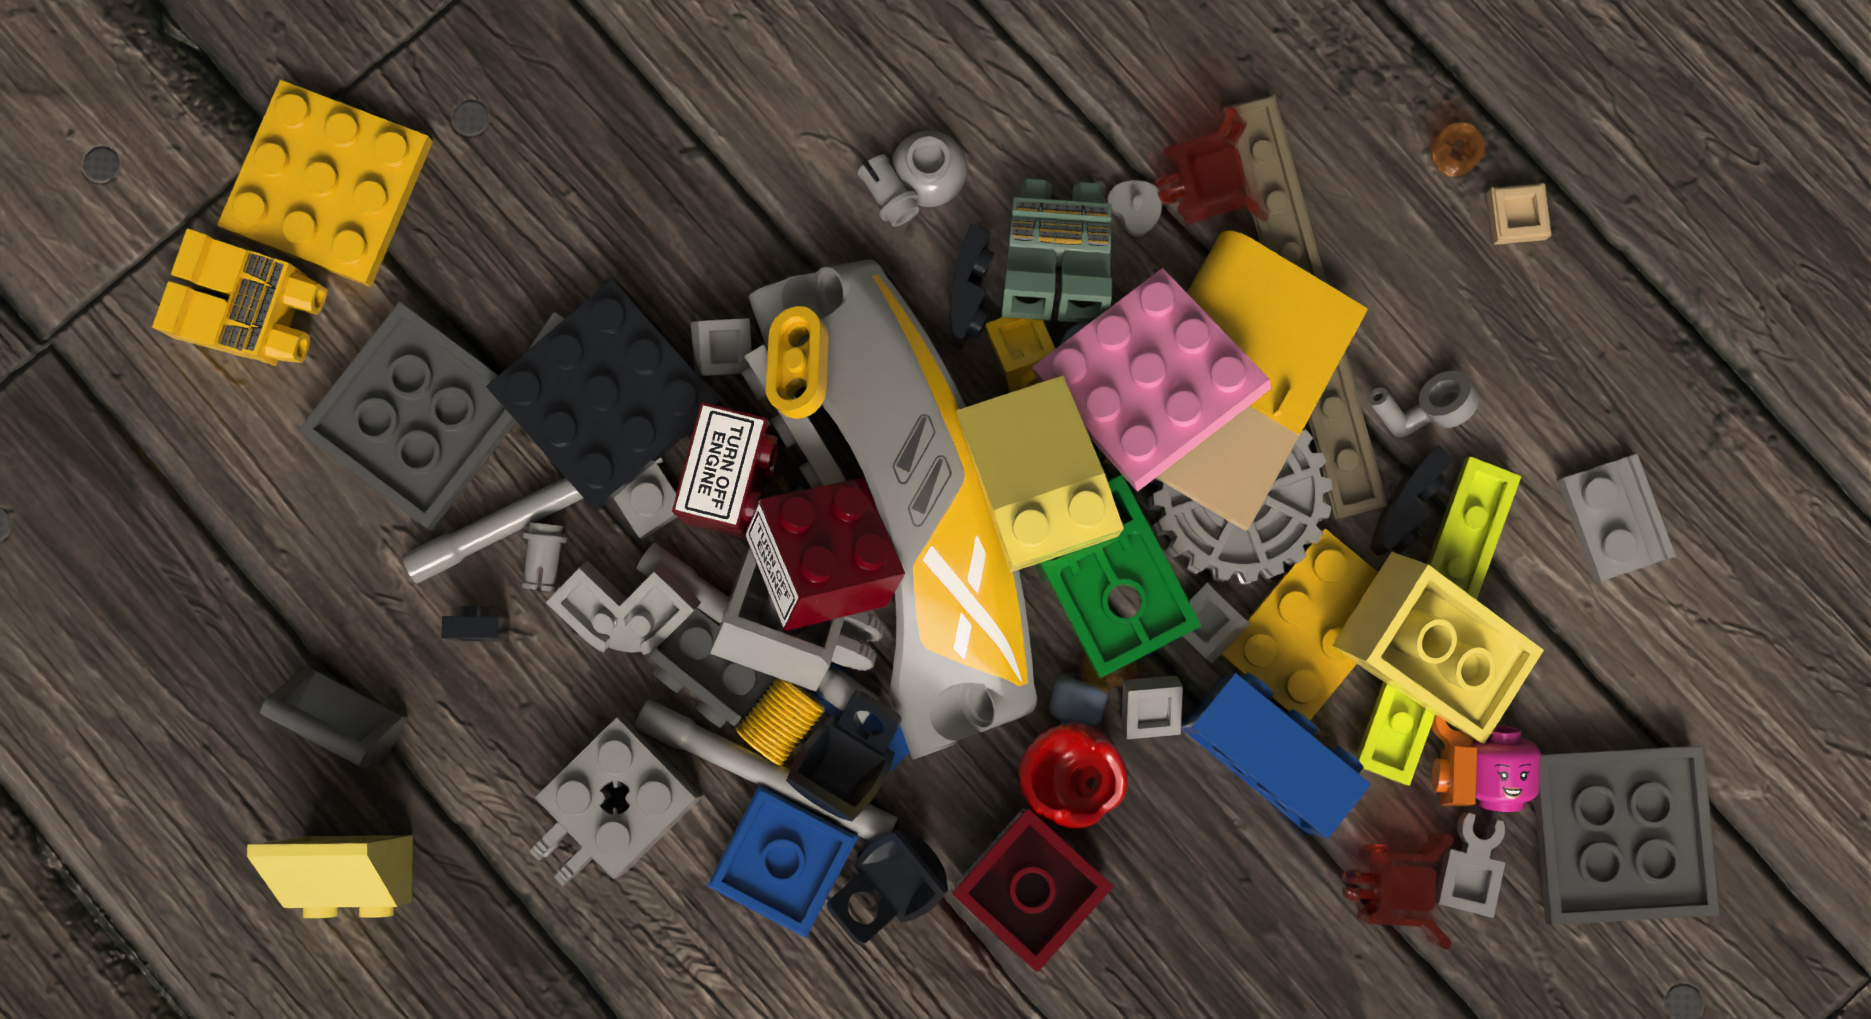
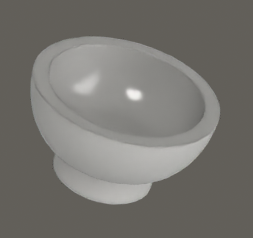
[891,130,967,207]

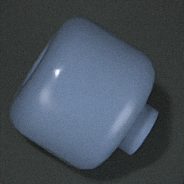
[1049,672,1109,726]

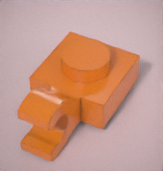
[1431,715,1477,807]

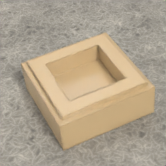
[1486,183,1551,245]

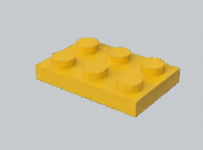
[1220,528,1378,720]

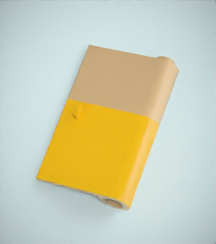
[1097,231,1368,531]

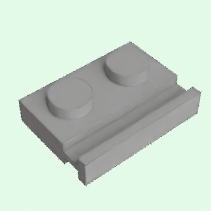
[1557,453,1676,583]

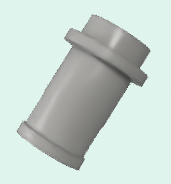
[857,154,919,227]
[521,522,567,592]

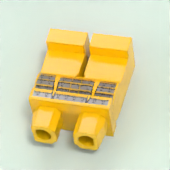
[152,228,328,366]

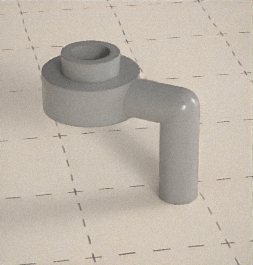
[1368,371,1479,438]

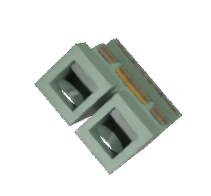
[1002,178,1112,323]

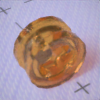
[1431,122,1485,177]

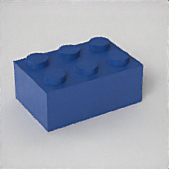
[1181,672,1372,838]

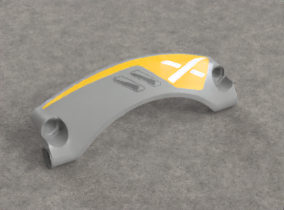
[748,259,1037,760]

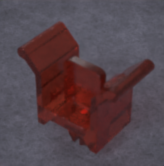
[1155,107,1270,225]
[1342,832,1454,949]

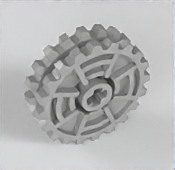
[1147,429,1333,585]

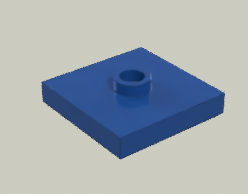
[707,785,859,938]

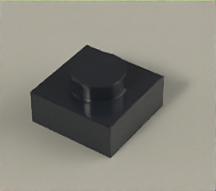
[441,606,510,642]

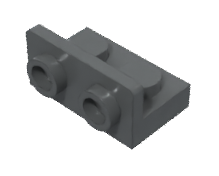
[648,608,777,728]

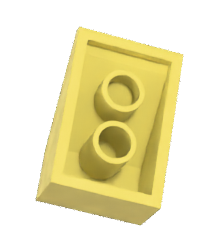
[956,375,1124,573]
[1332,552,1544,744]
[247,835,413,918]

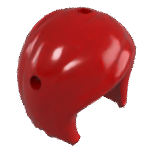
[1018,722,1128,829]

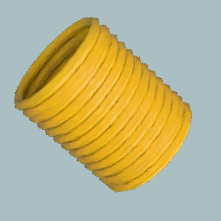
[736,678,825,765]

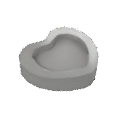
[1106,180,1162,237]

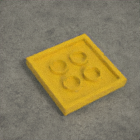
[217,80,433,287]

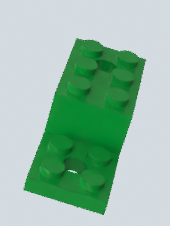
[1034,439,1202,679]

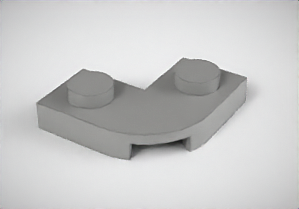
[546,561,701,655]

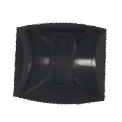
[786,690,902,822]
[827,829,948,945]

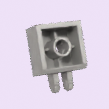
[710,546,885,692]
[530,717,703,886]

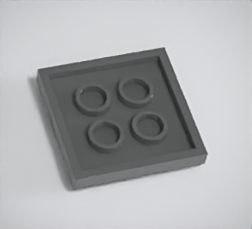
[298,301,516,530]
[1534,746,1720,925]

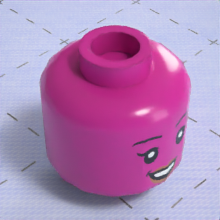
[1470,726,1541,812]

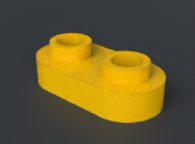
[766,306,829,419]

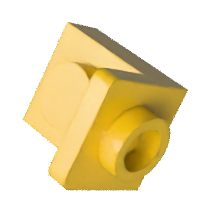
[985,317,1055,393]

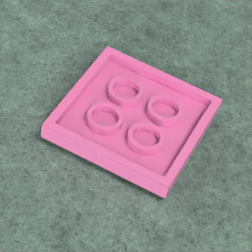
[1032,268,1271,492]

